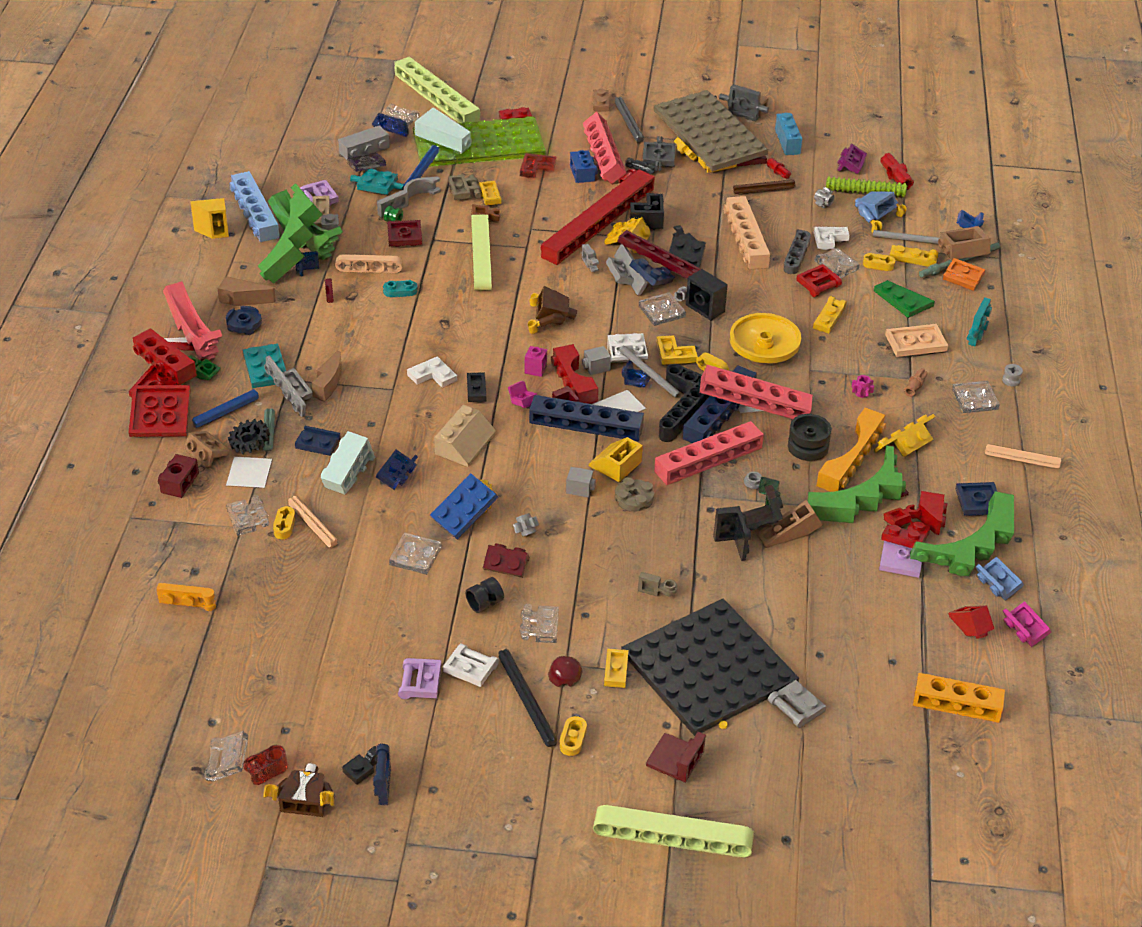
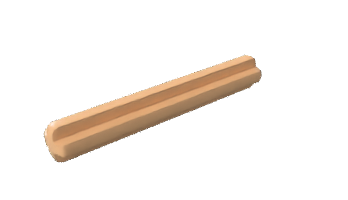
[985,444,1061,469]
[288,496,337,548]

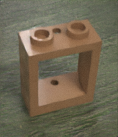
[938,226,991,260]

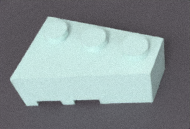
[321,431,376,495]

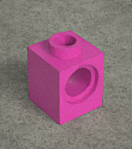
[524,346,547,377]

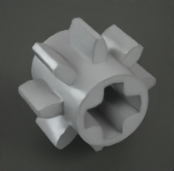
[814,187,835,208]
[513,513,539,537]

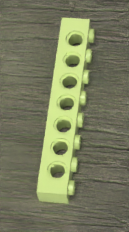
[395,57,480,128]

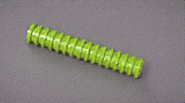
[826,176,907,198]

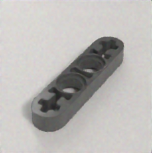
[783,230,811,274]

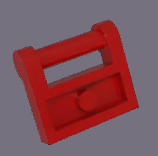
[796,264,842,297]

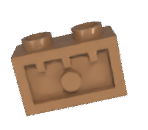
[185,431,230,467]

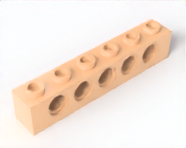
[724,196,770,269]

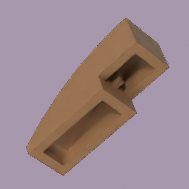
[312,351,342,402]

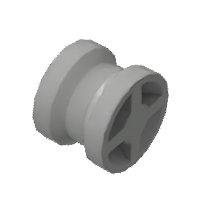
[1002,364,1023,387]

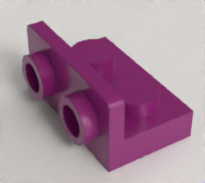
[837,144,867,174]

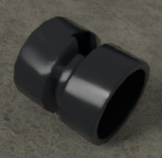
[465,577,504,613]

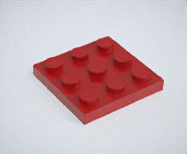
[128,385,191,437]

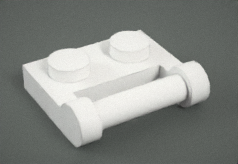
[443,643,499,687]

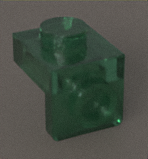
[759,477,781,506]

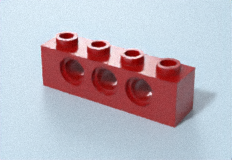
[133,328,197,385]

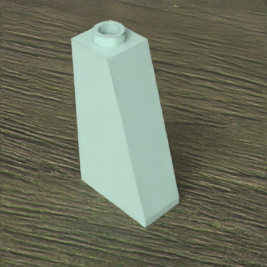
[415,108,472,152]

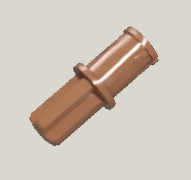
[904,368,928,397]

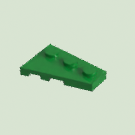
[874,280,935,318]

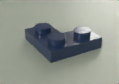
[629,258,675,286]

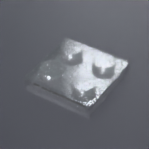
[639,292,686,326]
[952,381,1000,413]
[389,532,442,575]

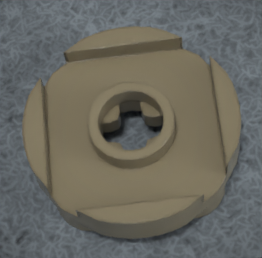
[615,477,654,512]

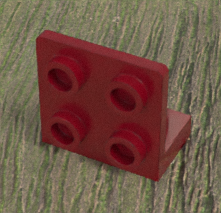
[646,732,706,783]

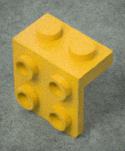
[604,218,651,253]

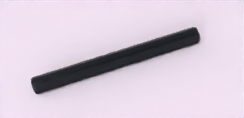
[498,649,557,747]

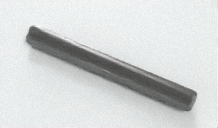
[615,96,644,143]

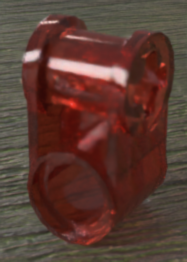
[242,745,288,785]

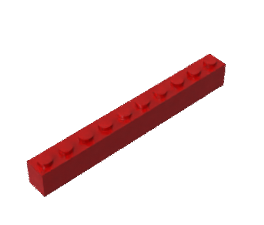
[540,170,655,265]

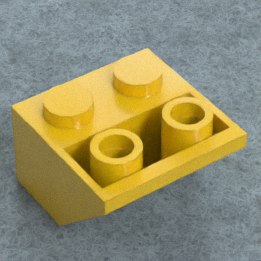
[190,198,229,239]
[589,437,643,482]

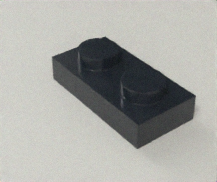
[467,372,486,402]

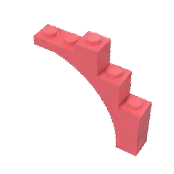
[163,281,222,361]

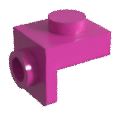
[508,381,537,408]

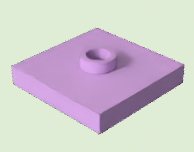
[879,541,922,578]

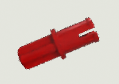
[766,158,791,180]

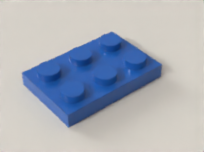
[430,473,498,539]

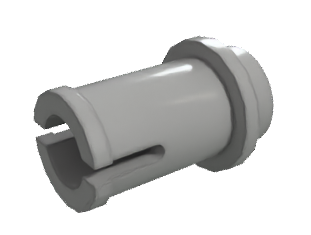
[674,286,687,301]

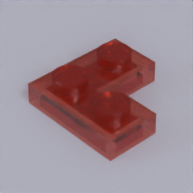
[520,153,556,178]

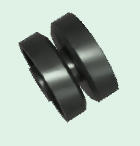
[787,414,832,461]

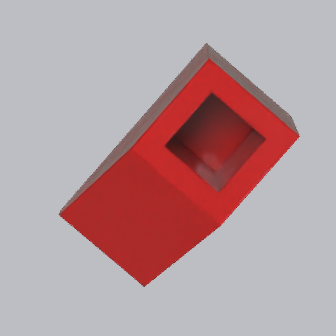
[918,491,947,535]

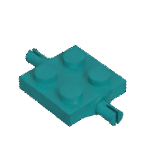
[350,169,404,195]
[966,297,992,346]

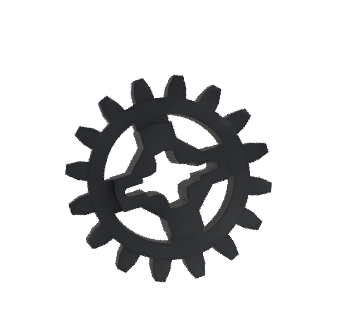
[228,419,270,454]

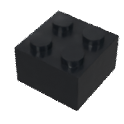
[686,269,728,321]

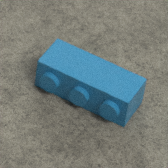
[775,112,802,155]

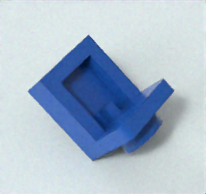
[957,210,984,228]

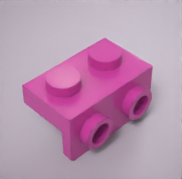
[1003,601,1052,647]

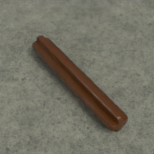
[733,180,795,194]

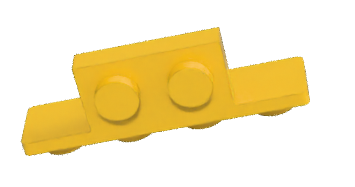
[874,414,936,457]

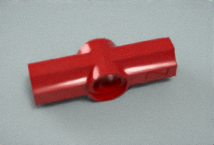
[880,153,914,190]

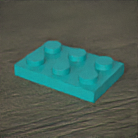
[242,343,286,389]

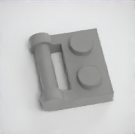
[768,680,826,728]

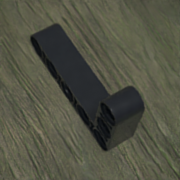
[658,364,710,442]

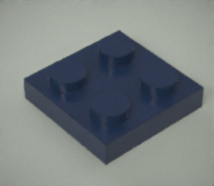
[955,482,998,516]

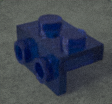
[372,113,410,137]
[375,449,418,490]

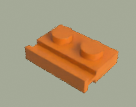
[943,258,985,291]

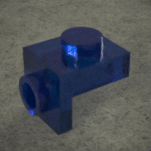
[622,360,651,387]

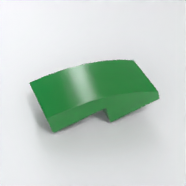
[188,355,221,380]

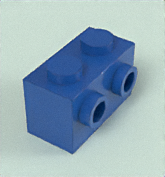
[570,150,598,183]

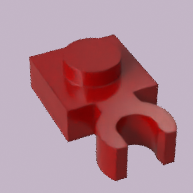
[884,504,921,527]

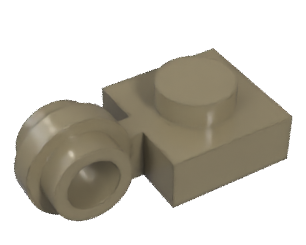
[638,572,678,597]

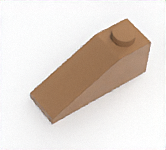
[217,276,276,306]
[757,500,823,548]

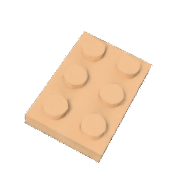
[885,324,948,357]

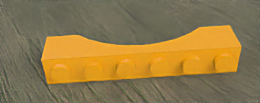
[816,407,886,492]

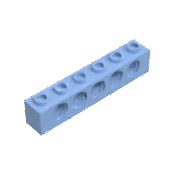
[229,171,280,242]

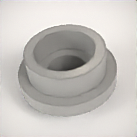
[744,471,764,489]

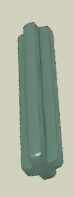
[263,408,275,451]

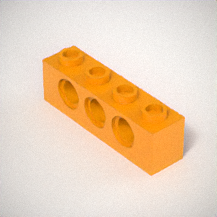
[913,673,1005,723]

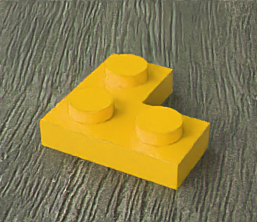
[656,335,698,365]

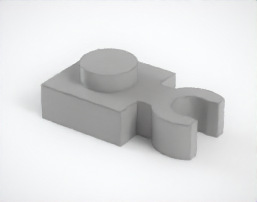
[582,244,599,272]

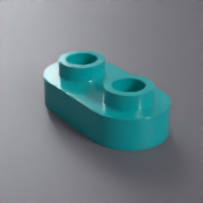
[383,280,418,297]

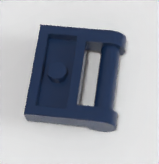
[373,743,391,805]

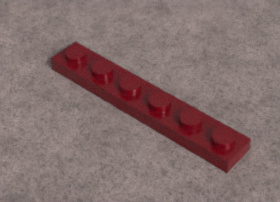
[617,230,701,279]

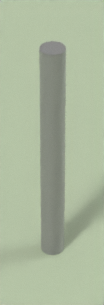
[873,230,939,244]
[619,345,679,397]

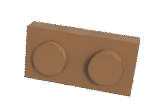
[593,89,609,111]

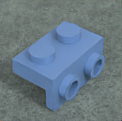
[976,556,1024,601]

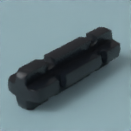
[625,157,655,174]

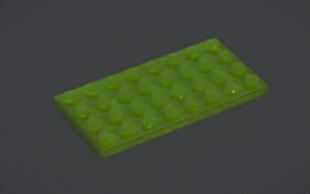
[412,117,546,166]

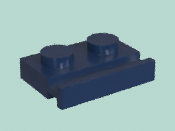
[295,425,341,456]

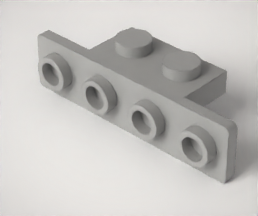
[606,244,648,295]
[264,356,313,417]

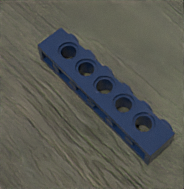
[683,365,757,443]
[529,395,644,442]

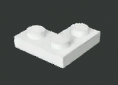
[814,227,849,250]
[407,356,457,388]

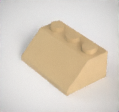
[434,405,496,467]

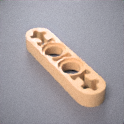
[335,254,403,273]

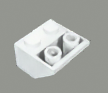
[607,333,648,363]

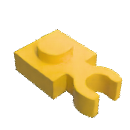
[674,137,698,161]

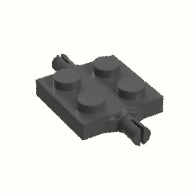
[719,84,769,122]
[643,136,675,171]

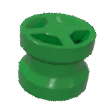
[384,205,403,222]

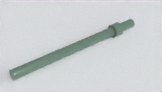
[919,242,1000,278]

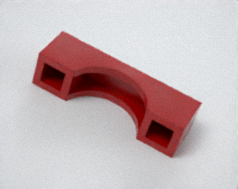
[551,344,598,404]

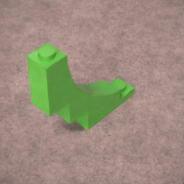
[258,183,323,284]

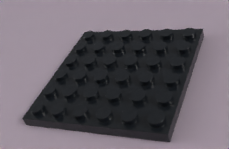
[621,598,799,736]

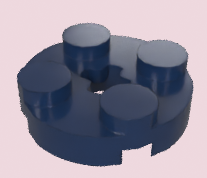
[226,306,262,335]

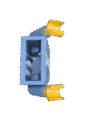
[855,192,907,233]

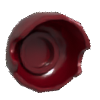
[548,656,583,687]

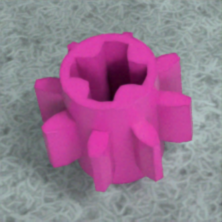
[851,375,874,398]

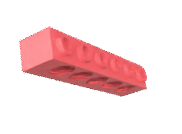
[583,112,627,184]
[699,365,813,419]
[654,421,764,485]

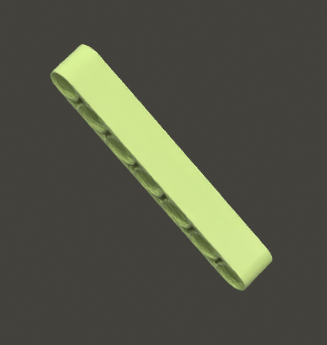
[471,215,492,290]
[593,805,754,857]

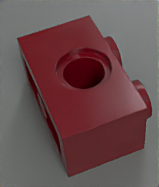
[158,454,199,498]

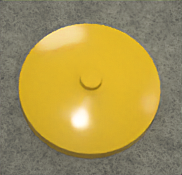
[730,313,801,363]

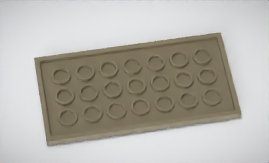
[654,90,768,171]

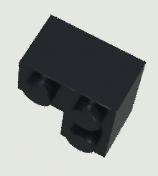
[630,193,664,230]

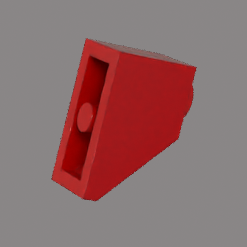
[948,605,995,639]

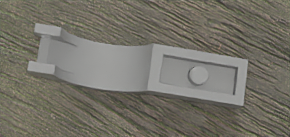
[377,176,441,218]

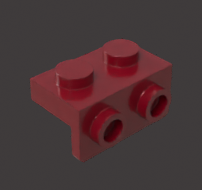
[483,543,530,578]

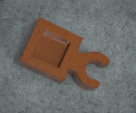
[471,204,500,222]

